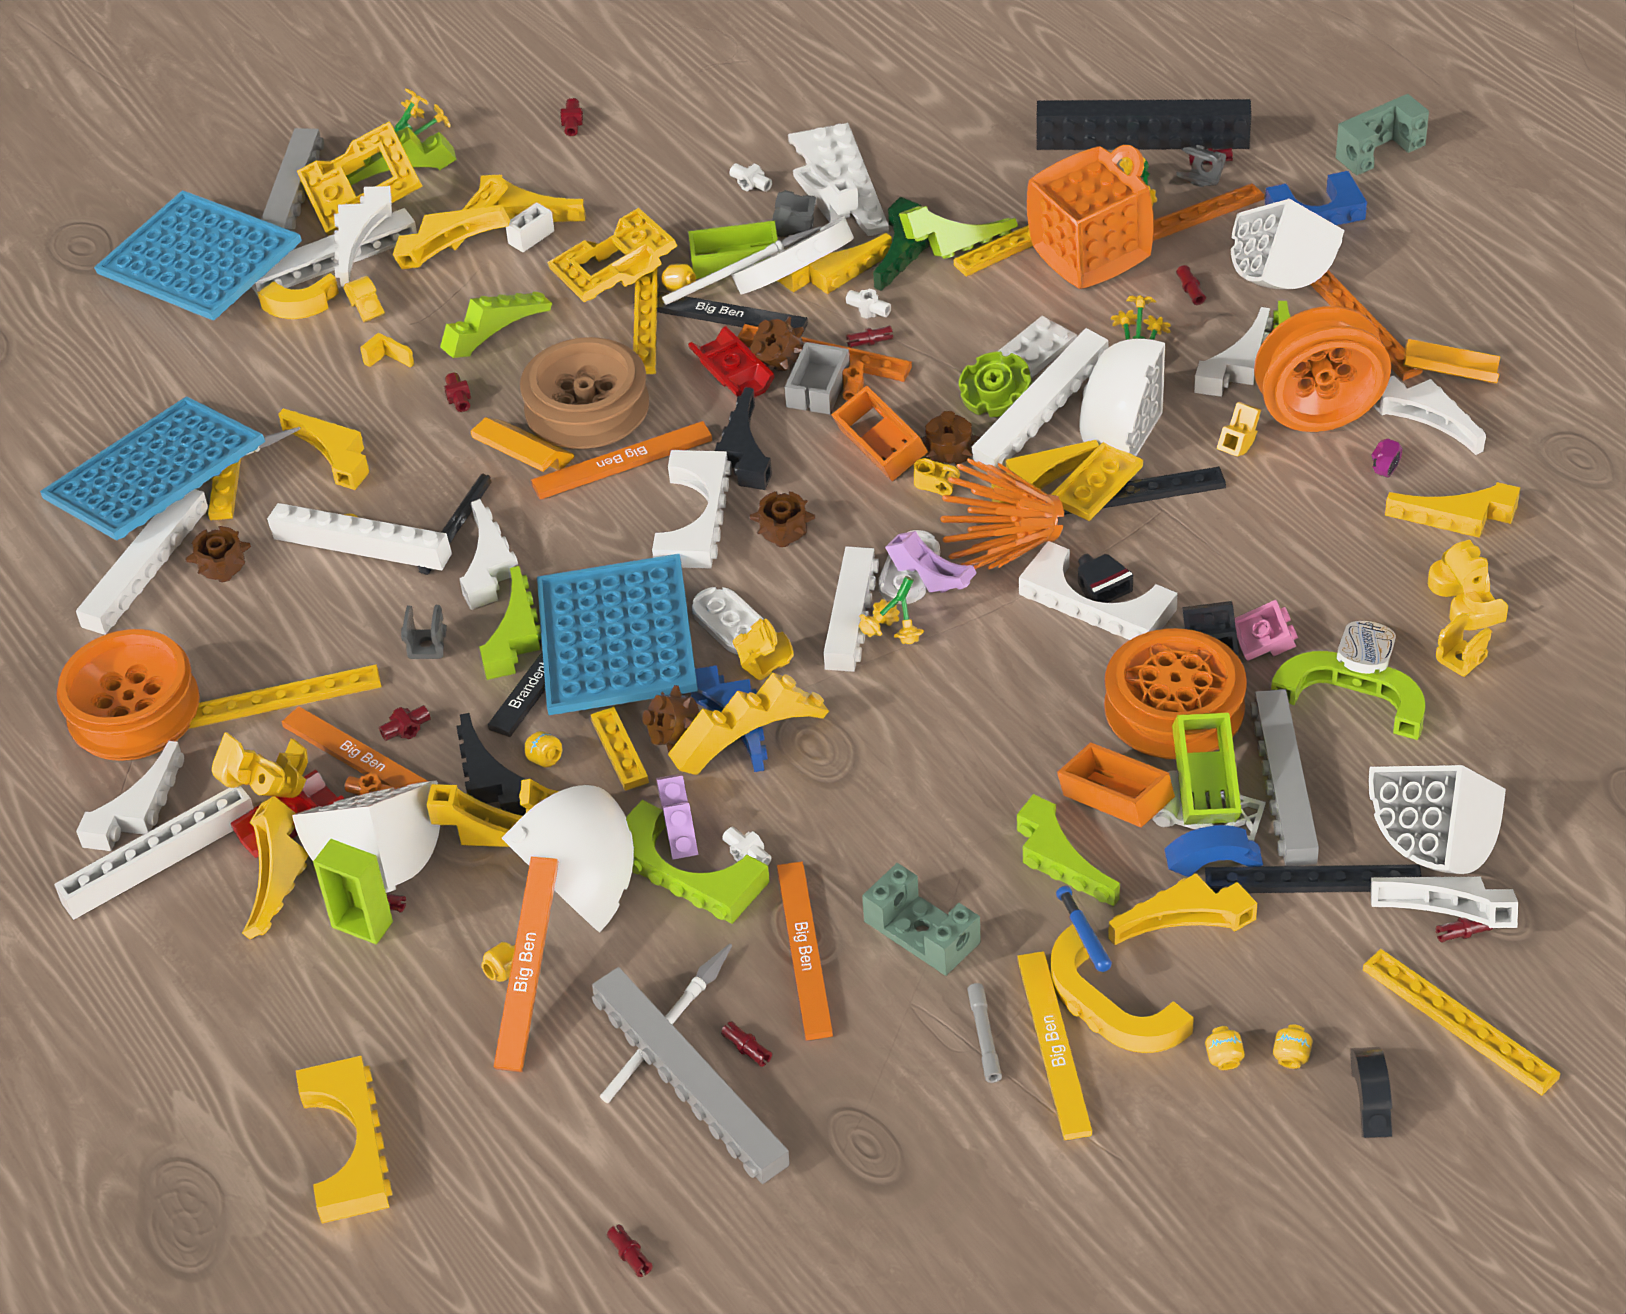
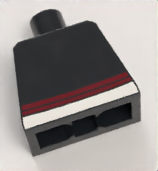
[1078,554,1133,603]

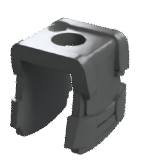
[1177,145,1226,187]
[772,190,816,238]
[401,604,447,659]

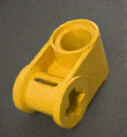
[914,458,960,496]

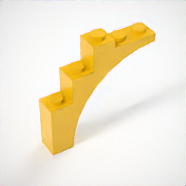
[668,673,829,775]

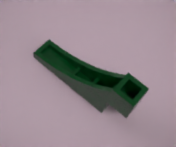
[873,197,930,291]

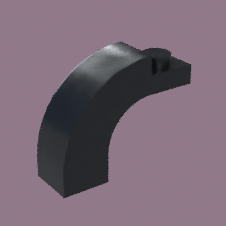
[1350,1047,1392,1138]

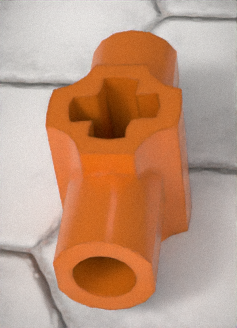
[843,360,864,401]
[345,773,397,795]

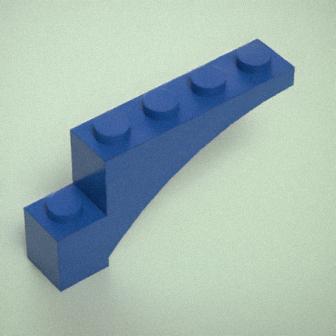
[691,665,768,772]

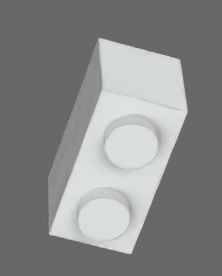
[506,202,554,252]

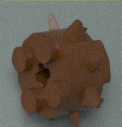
[750,317,805,371]
[920,411,981,465]
[750,491,815,547]
[186,526,251,583]
[642,685,700,752]

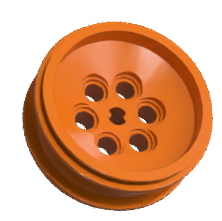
[57,629,200,761]

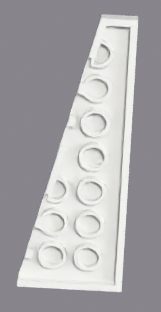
[788,123,889,236]

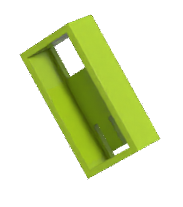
[688,221,778,279]
[1172,713,1242,825]
[313,838,393,945]

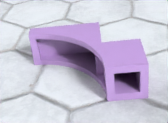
[885,531,977,593]
[656,774,698,859]

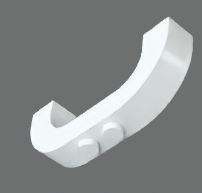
[731,217,854,294]

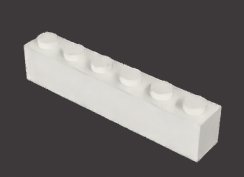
[824,547,879,672]

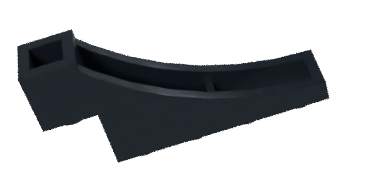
[715,387,772,490]
[456,713,532,816]

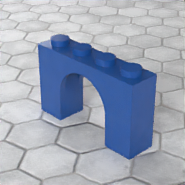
[1265,171,1367,225]

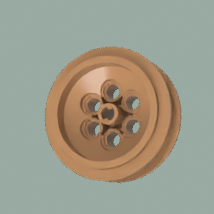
[520,337,649,449]

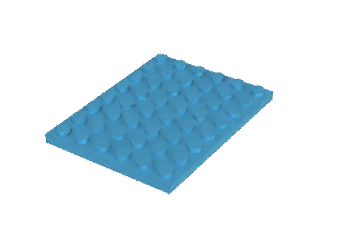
[94,190,302,321]
[40,396,265,541]
[537,553,698,715]

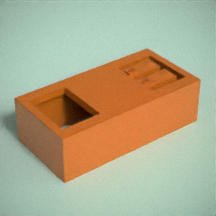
[831,386,928,481]
[1057,742,1175,828]

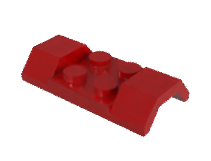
[688,326,775,397]
[230,769,344,858]

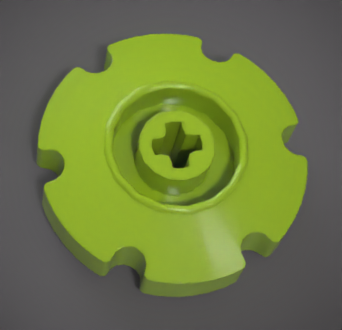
[958,351,1033,417]

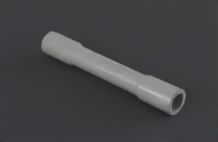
[967,983,1002,1083]

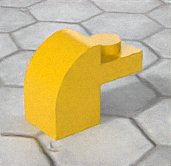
[343,276,385,322]
[1217,402,1261,456]

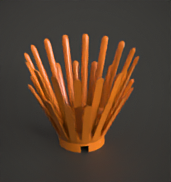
[940,459,1064,569]

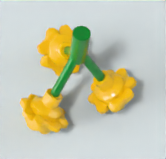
[858,576,924,644]

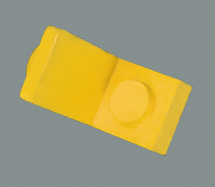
[360,332,414,367]

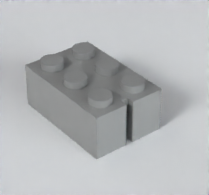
[785,342,850,414]

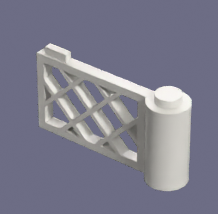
[1152,771,1266,841]

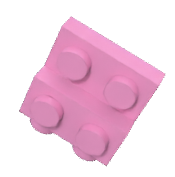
[1235,600,1298,661]

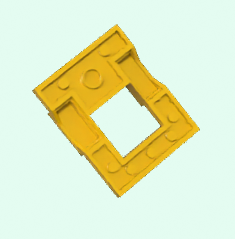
[297,121,423,236]
[547,208,677,302]

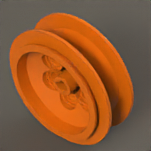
[1254,306,1391,432]
[1104,628,1247,759]

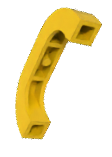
[1051,924,1194,1053]

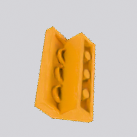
[1403,339,1500,384]
[471,417,575,472]

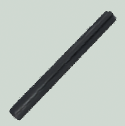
[417,473,492,575]

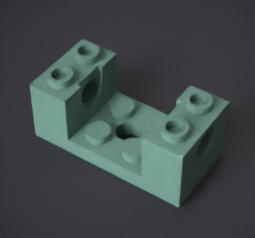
[1336,94,1429,176]
[862,863,981,976]

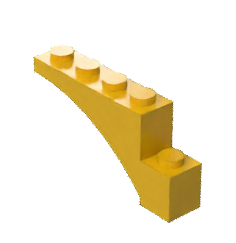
[479,175,586,222]
[393,205,510,269]
[776,233,892,294]
[278,408,370,490]
[991,440,1099,504]
[1385,482,1520,538]
[427,784,523,847]
[242,796,309,939]
[1108,874,1257,945]

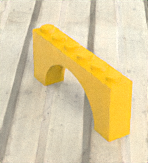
[296,1056,393,1223]

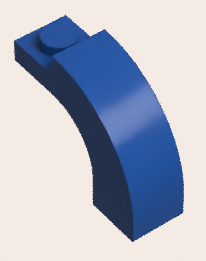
[1164,825,1263,877]

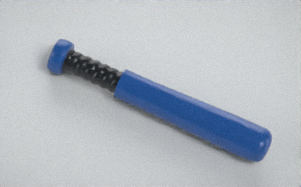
[1056,886,1112,972]

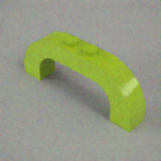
[1271,651,1425,740]

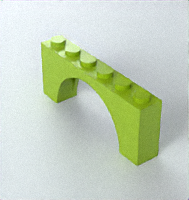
[626,799,770,924]

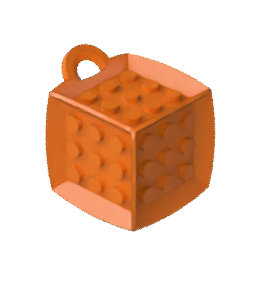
[1027,145,1154,289]

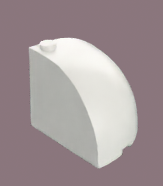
[1231,199,1344,289]
[1080,339,1165,456]
[1369,765,1506,874]
[292,780,440,893]
[502,785,634,933]

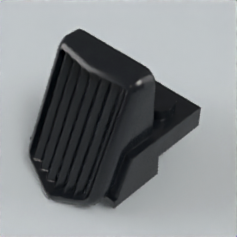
[1182,601,1239,655]

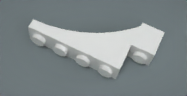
[793,163,859,222]
[334,186,392,287]
[1194,307,1273,397]
[1373,375,1486,455]
[459,499,518,610]
[76,741,184,851]
[1371,877,1518,928]

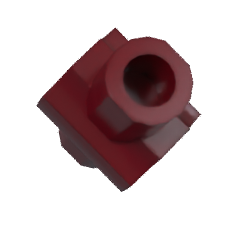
[560,98,583,136]
[444,372,471,412]
[379,705,431,741]

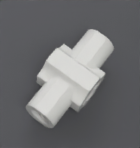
[730,163,772,192]
[846,288,891,319]
[722,827,772,865]

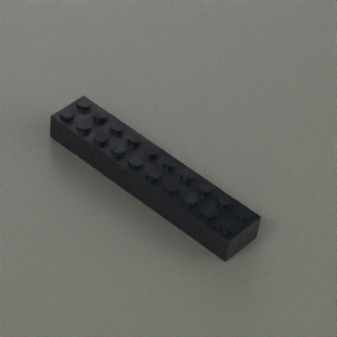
[1036,99,1252,150]

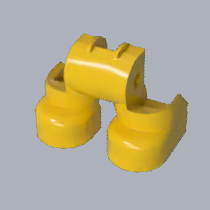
[1427,539,1508,631]
[212,732,308,798]

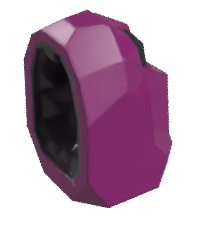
[1371,438,1403,478]

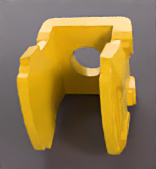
[1436,613,1492,677]
[733,618,794,680]

